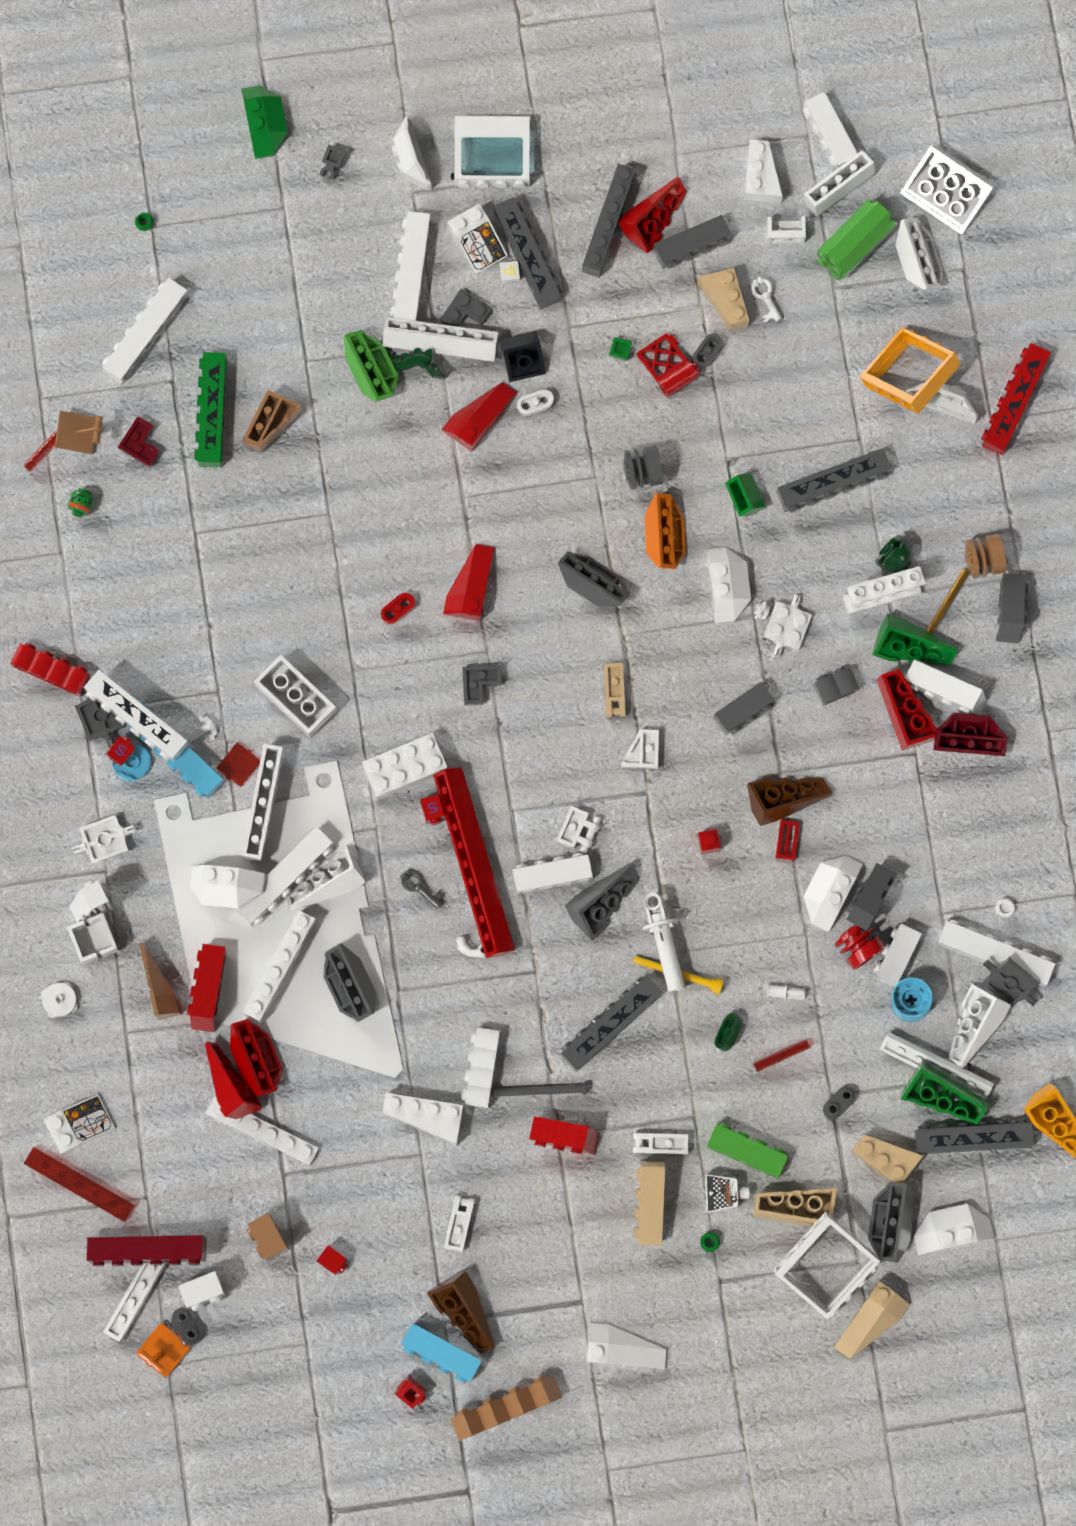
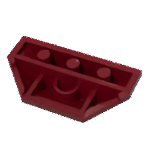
[933,712,1008,757]

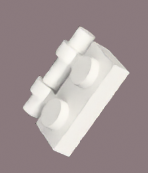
[556,806,601,854]

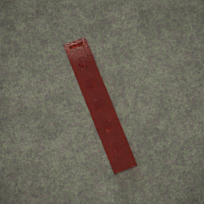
[23,1147,135,1222]

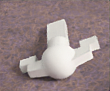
[187,715,217,742]

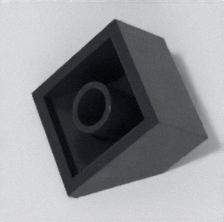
[500,331,546,383]

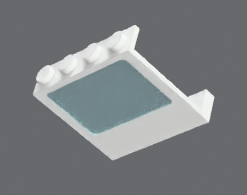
[454,116,530,188]

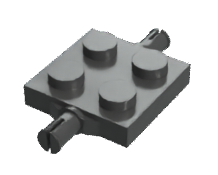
[75,689,125,748]
[983,957,1038,1007]

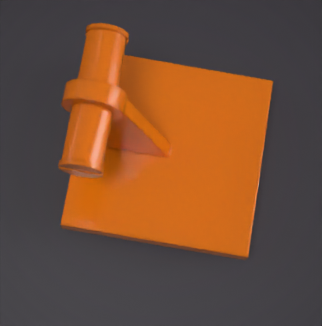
[136,1323,191,1378]

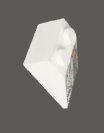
[447,204,508,275]
[43,1094,116,1156]

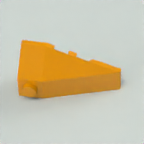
[1023,1083,1076,1158]

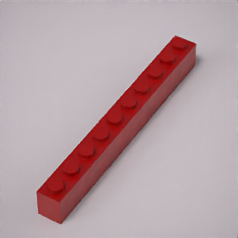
[433,767,515,958]

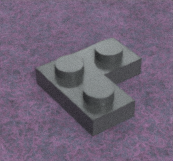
[440,289,492,327]
[462,665,501,706]

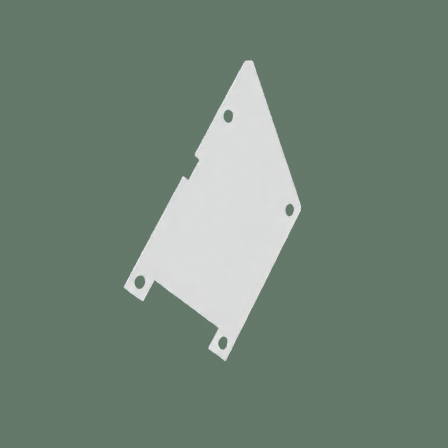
[154,761,403,1078]

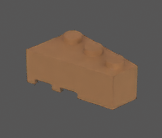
[243,390,303,453]

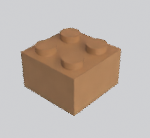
[247,1213,289,1261]

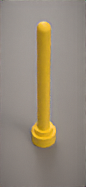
[633,956,724,995]

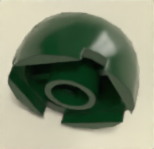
[875,535,912,573]

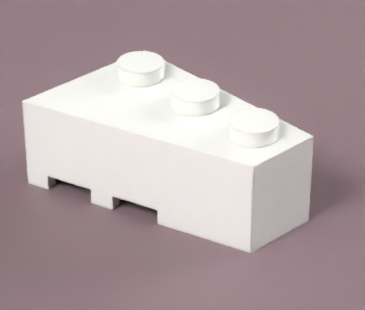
[744,139,782,203]
[69,880,114,924]

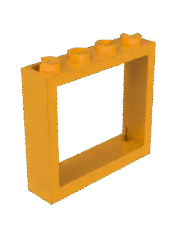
[859,327,961,414]

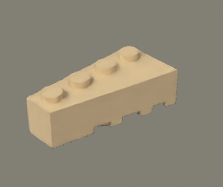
[752,1188,837,1230]

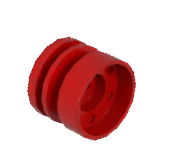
[834,925,886,970]

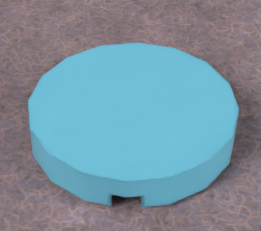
[112,743,151,781]

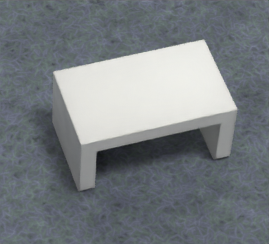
[767,216,806,243]

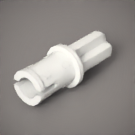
[766,984,805,1000]

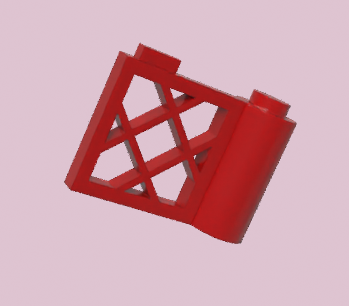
[636,333,700,397]

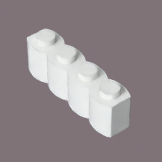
[461,1028,500,1109]

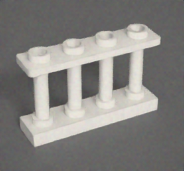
[843,566,925,615]

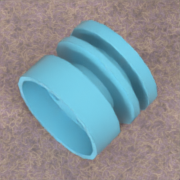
[891,978,932,1022]

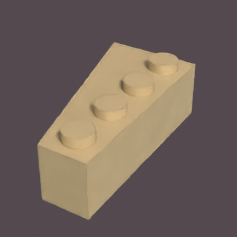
[634,1160,665,1245]

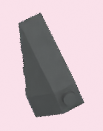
[565,863,639,940]

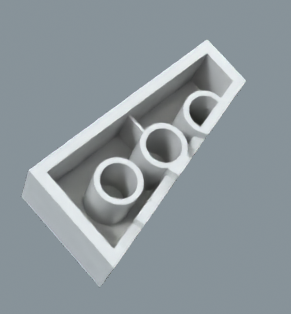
[905,660,987,715]
[383,1093,463,1146]

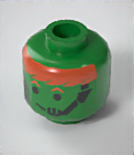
[67,488,95,518]

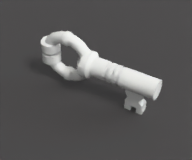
[751,277,782,323]

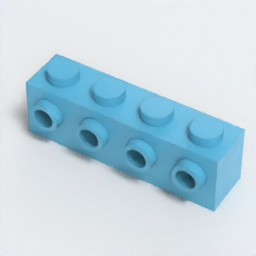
[401,1323,482,1383]

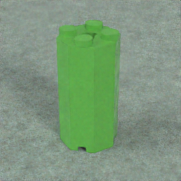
[817,198,897,280]

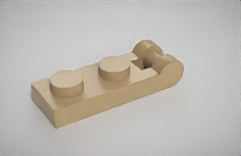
[604,663,625,717]

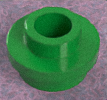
[135,213,154,231]
[700,1232,720,1252]

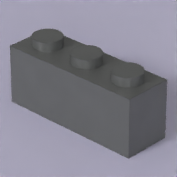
[713,682,774,736]

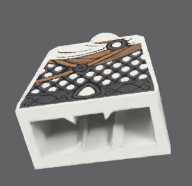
[705,1175,749,1214]

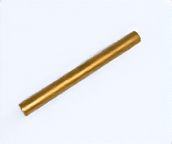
[926,568,969,634]

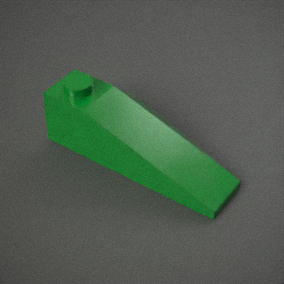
[872,613,958,665]

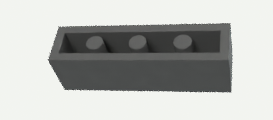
[653,215,731,269]

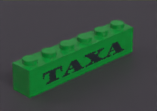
[194,352,227,468]

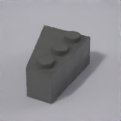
[996,573,1029,644]

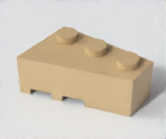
[697,268,749,331]
[851,1135,923,1183]

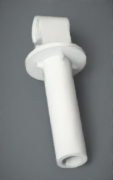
[642,893,685,992]

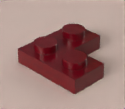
[117,416,160,468]

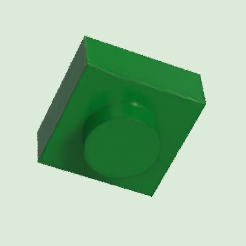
[609,337,632,361]

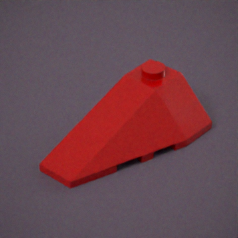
[618,177,687,253]
[442,382,517,452]
[443,544,494,621]
[205,1041,263,1119]

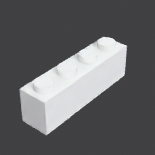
[802,92,858,169]
[804,150,875,217]
[512,853,593,895]

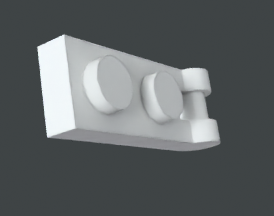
[633,1133,688,1155]
[443,1195,475,1253]

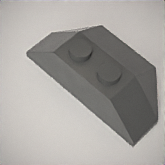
[558,551,631,607]
[323,943,377,1022]
[868,1182,915,1263]

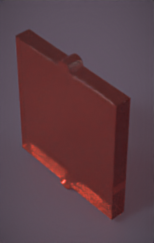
[216,743,260,787]

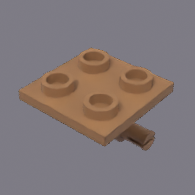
[55,410,103,455]

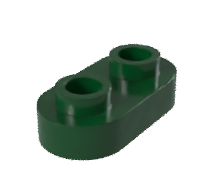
[714,1013,743,1051]

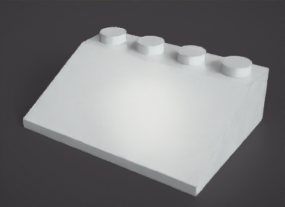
[901,145,996,235]

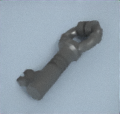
[400,870,445,909]

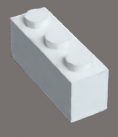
[874,924,922,987]

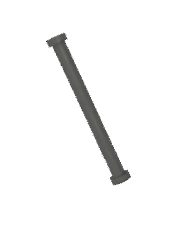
[493,1083,587,1099]

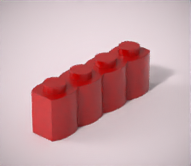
[10,642,90,697]

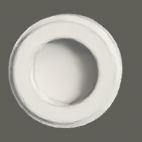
[995,898,1015,918]

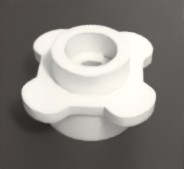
[753,601,770,620]

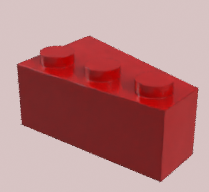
[529,1116,600,1156]

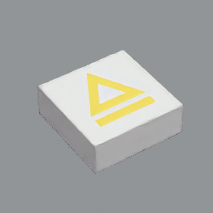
[499,261,520,283]

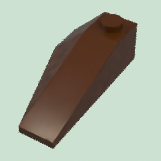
[747,778,832,826]

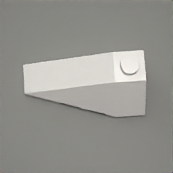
[286,845,366,911]
[948,984,1011,1068]
[586,1323,666,1369]

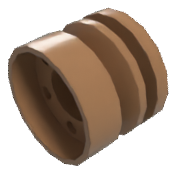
[965,534,1007,579]

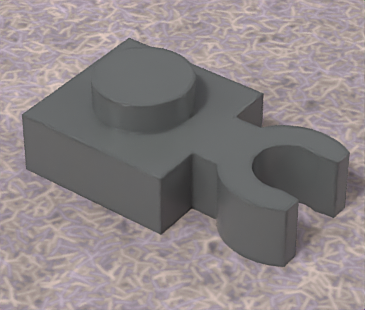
[320,144,347,180]

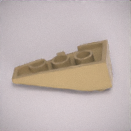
[834,1281,910,1359]

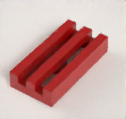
[775,820,800,861]

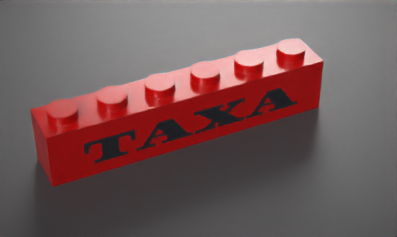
[981,343,1051,456]

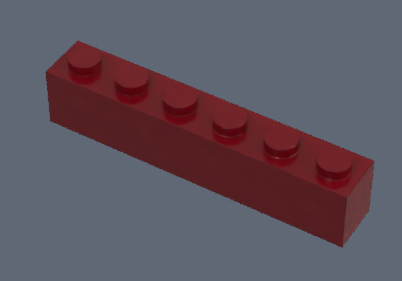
[86,1235,207,1267]

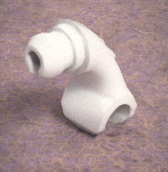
[456,936,486,958]

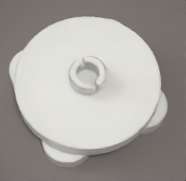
[41,982,78,1019]

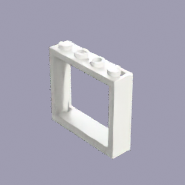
[774,1211,880,1319]

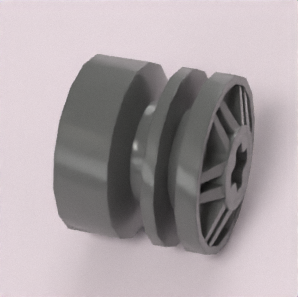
[623,445,663,490]

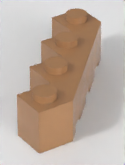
[450,1375,563,1441]

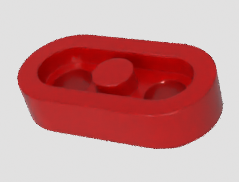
[381,593,415,625]

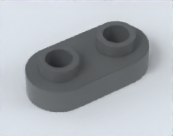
[693,333,723,368]
[823,1086,856,1120]
[171,1308,201,1347]

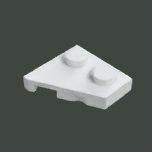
[621,729,659,769]

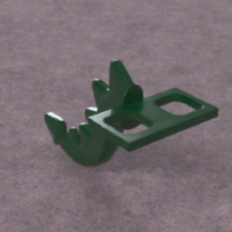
[381,341,446,380]

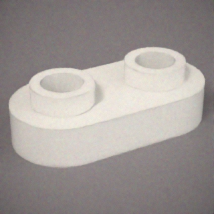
[517,390,554,416]

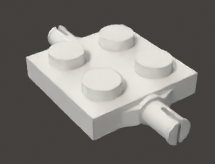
[763,595,812,657]
[72,815,136,865]

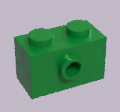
[725,473,766,517]

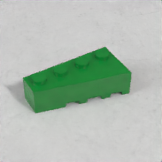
[900,1061,988,1124]

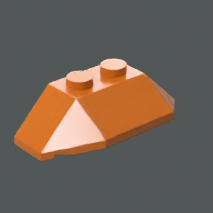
[644,493,686,570]

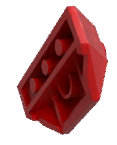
[230,1018,283,1097]

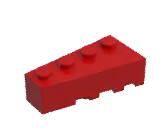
[876,669,937,751]
[187,944,226,1032]

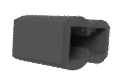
[814,667,859,706]

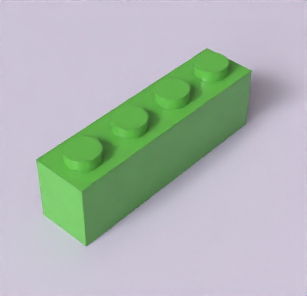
[706,1123,788,1179]

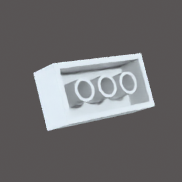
[254,655,336,738]
[362,733,448,801]

